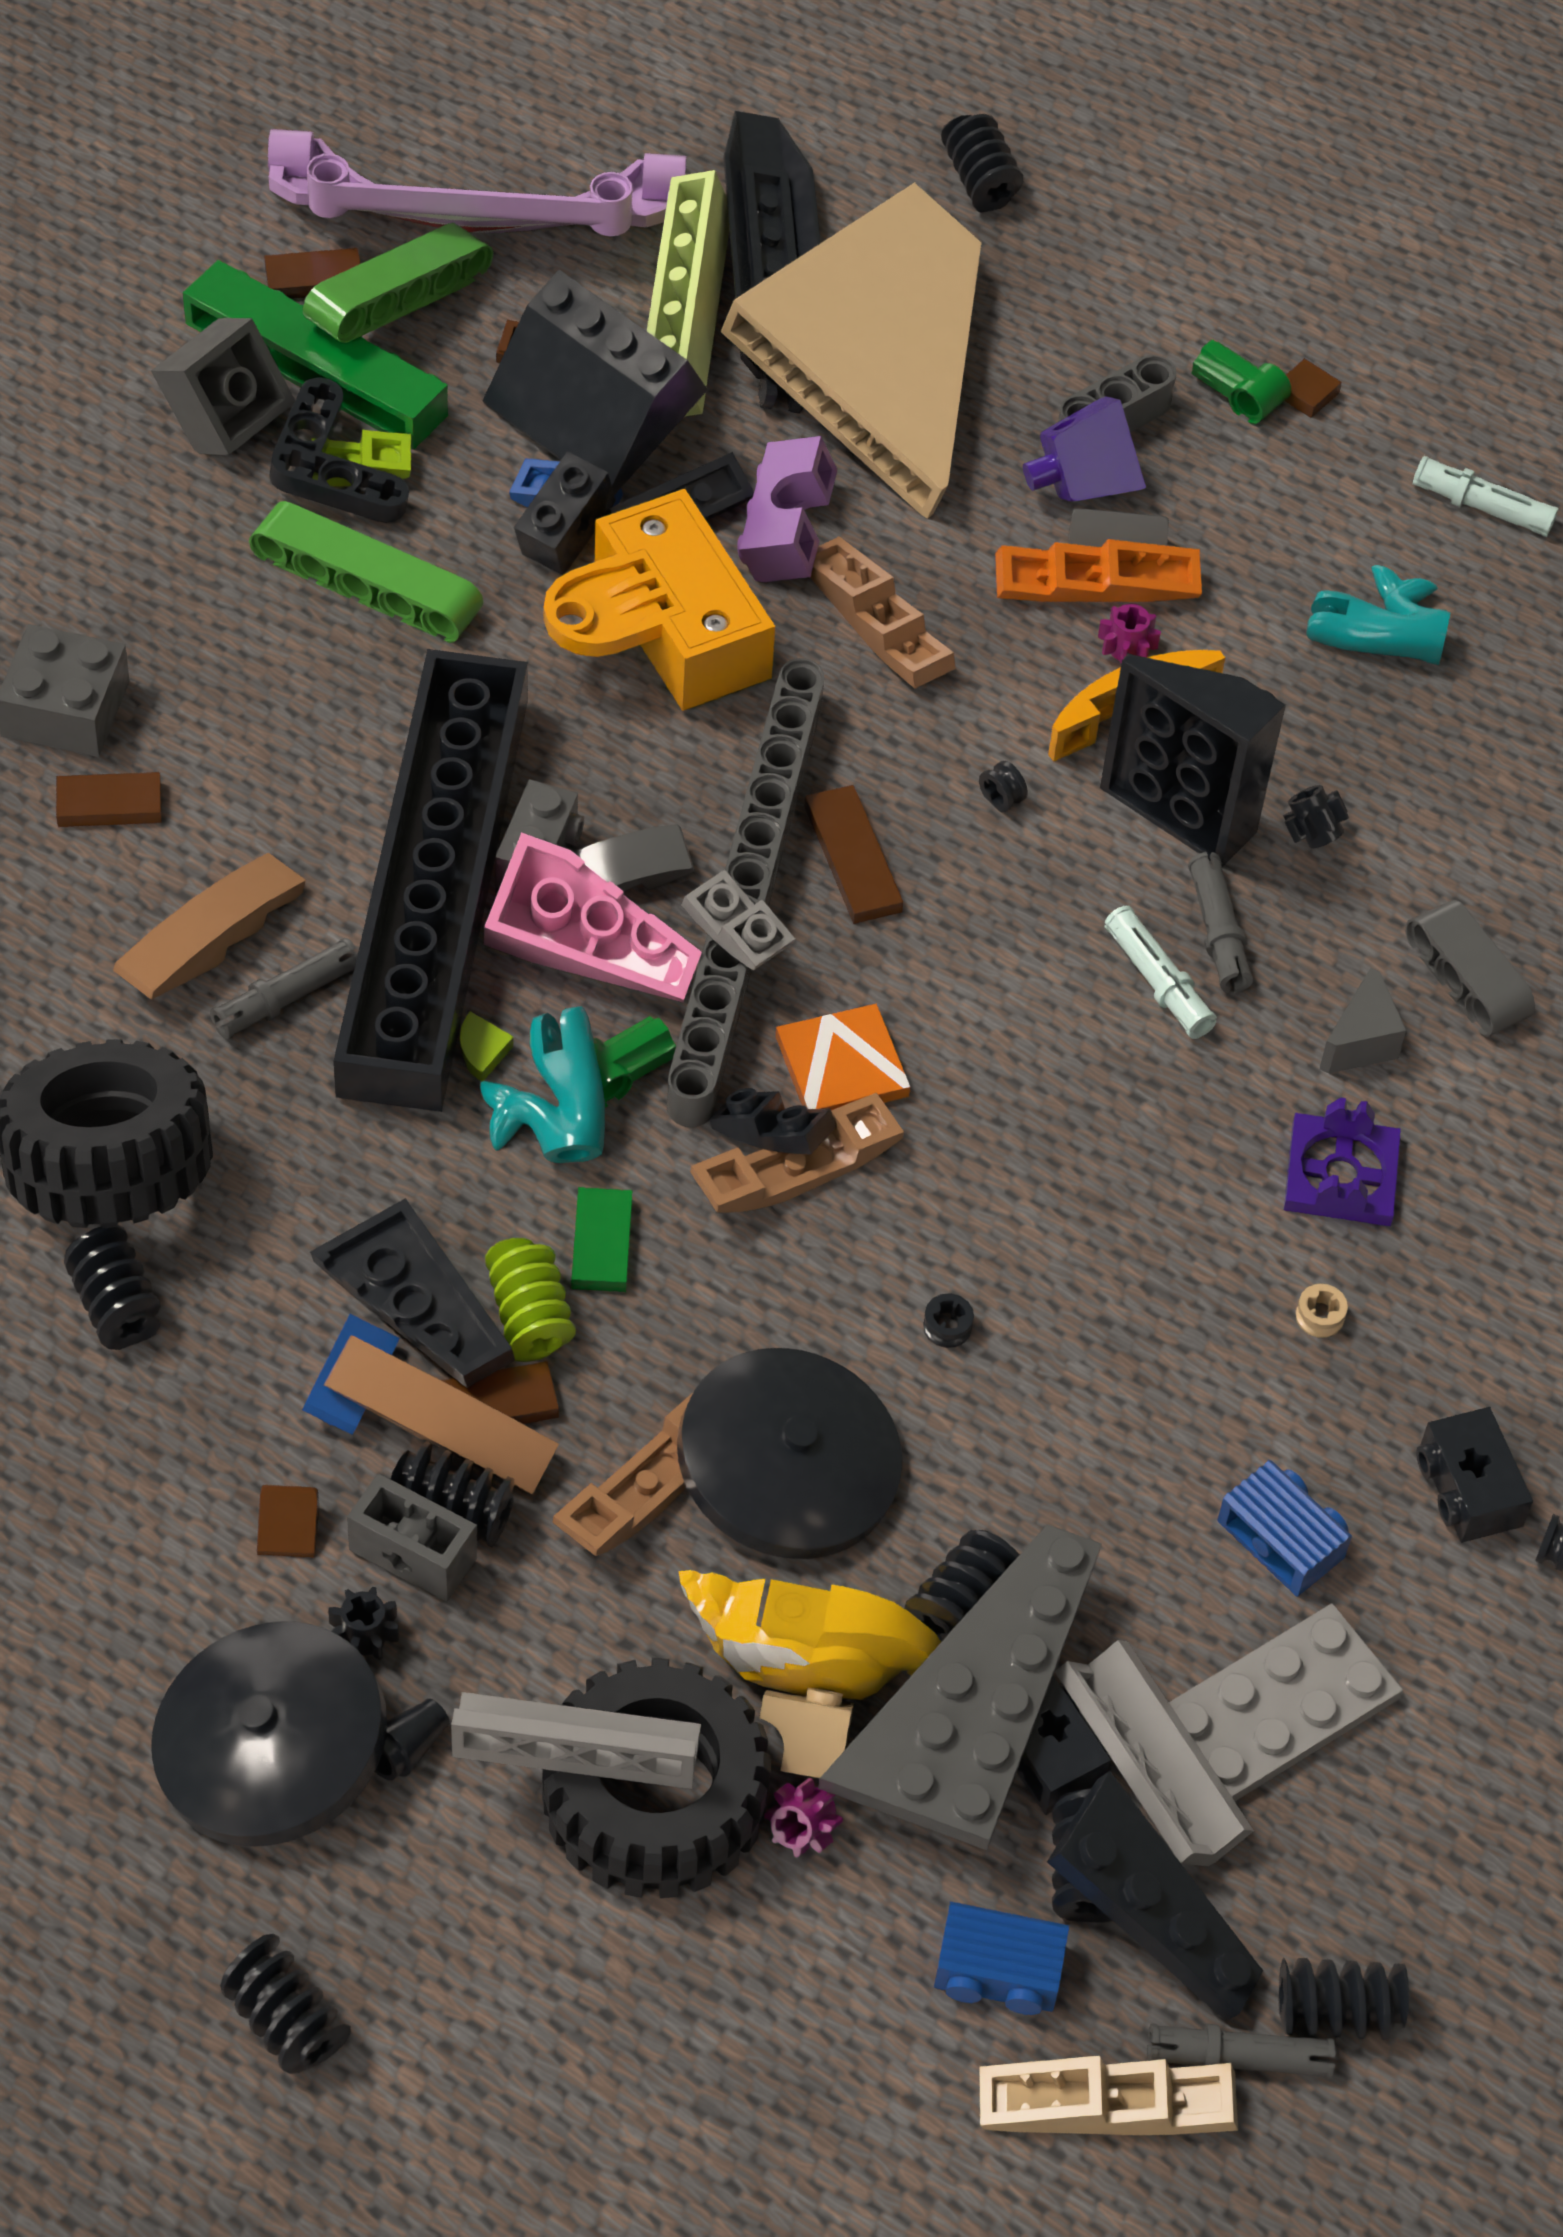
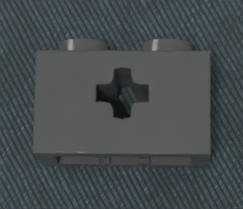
[347,1473,478,1602]

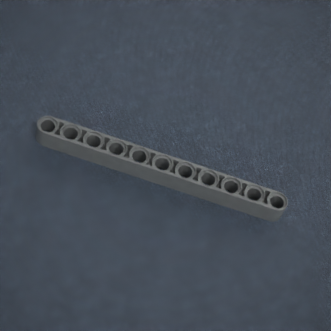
[667,658,824,1127]

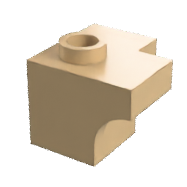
[759,1688,854,1778]

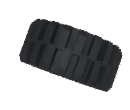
[0,1039,213,1228]
[542,1658,771,1899]

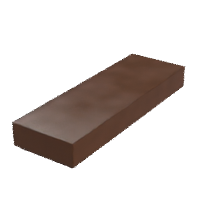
[804,785,903,924]

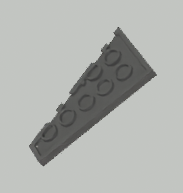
[818,1524,1102,1850]

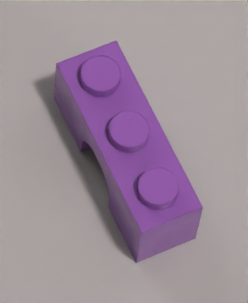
[737,436,838,582]

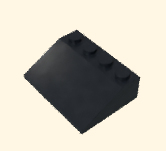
[482,270,708,495]
[1100,654,1286,867]

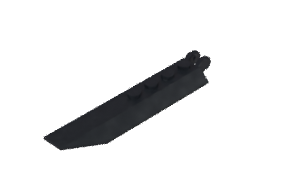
[723,111,821,414]

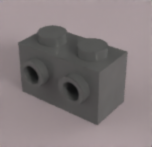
[495,779,585,893]

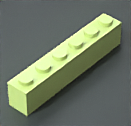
[647,170,730,417]

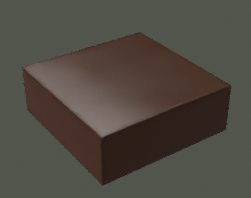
[1285,358,1342,418]

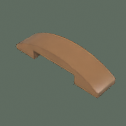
[690,1093,904,1213]
[552,1393,693,1556]

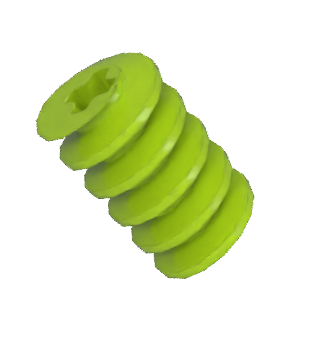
[485,1238,576,1362]

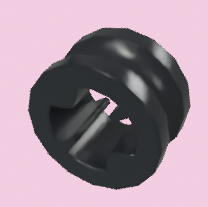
[979,761,1028,812]
[923,1293,974,1348]
[1535,1514,1563,1572]

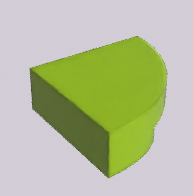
[460,1011,514,1082]

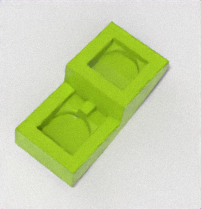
[312,430,411,486]

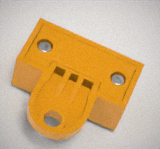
[543,489,776,711]

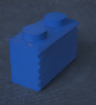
[1217,1460,1352,1597]
[934,1901,1069,2015]

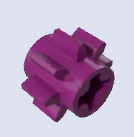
[1098,604,1161,663]
[764,1778,843,1857]

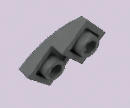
[574,824,695,891]

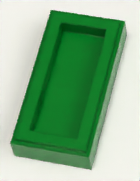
[571,1187,633,1292]

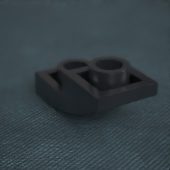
[709,1088,836,1154]

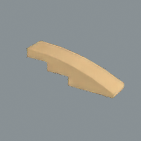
[979,2056,1238,2135]

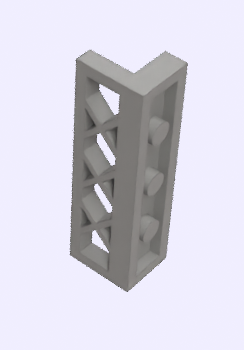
[1055,1640,1254,1866]
[451,1692,701,1789]

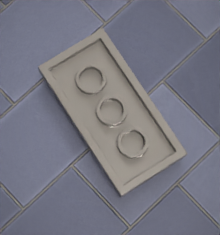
[1169,1603,1403,1801]

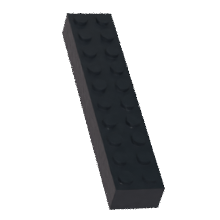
[333,649,528,1112]

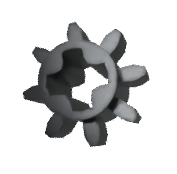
[1283,785,1349,848]
[328,1587,399,1660]

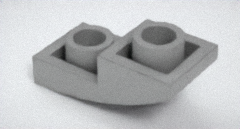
[681,869,795,970]

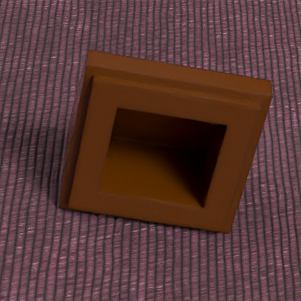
[257,1485,320,1558]

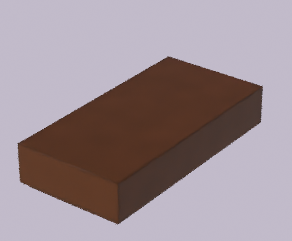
[264,248,360,299]
[56,772,162,827]
[441,1361,559,1424]

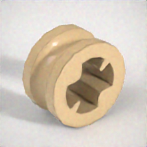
[1296,1284,1348,1338]

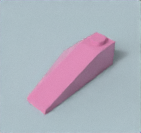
[484,832,702,1002]

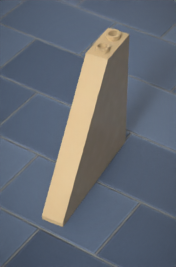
[721,182,981,519]

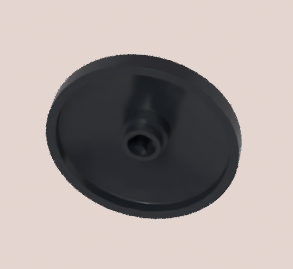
[677,1348,902,1559]
[151,1621,387,1847]

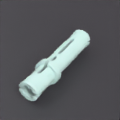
[1412,455,1559,537]
[1104,906,1217,1039]

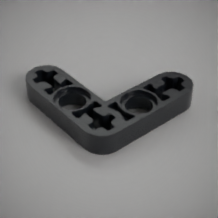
[269,377,409,523]

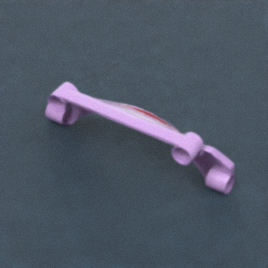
[268,129,686,236]

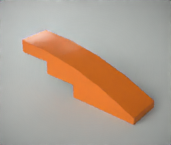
[995,539,1202,602]

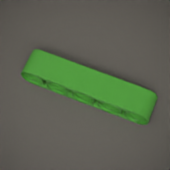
[303,223,493,343]
[249,501,484,643]

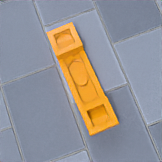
[1048,650,1226,762]

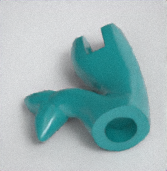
[1306,565,1451,665]
[480,1006,605,1163]

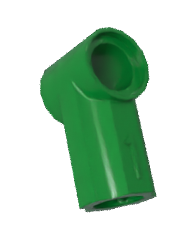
[1191,339,1291,424]
[593,1016,676,1108]

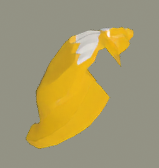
[679,1570,941,1700]

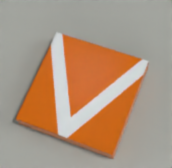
[775,1003,910,1110]

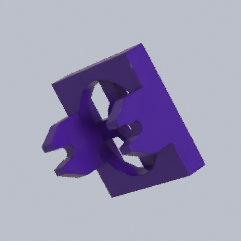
[1283,1098,1401,1226]

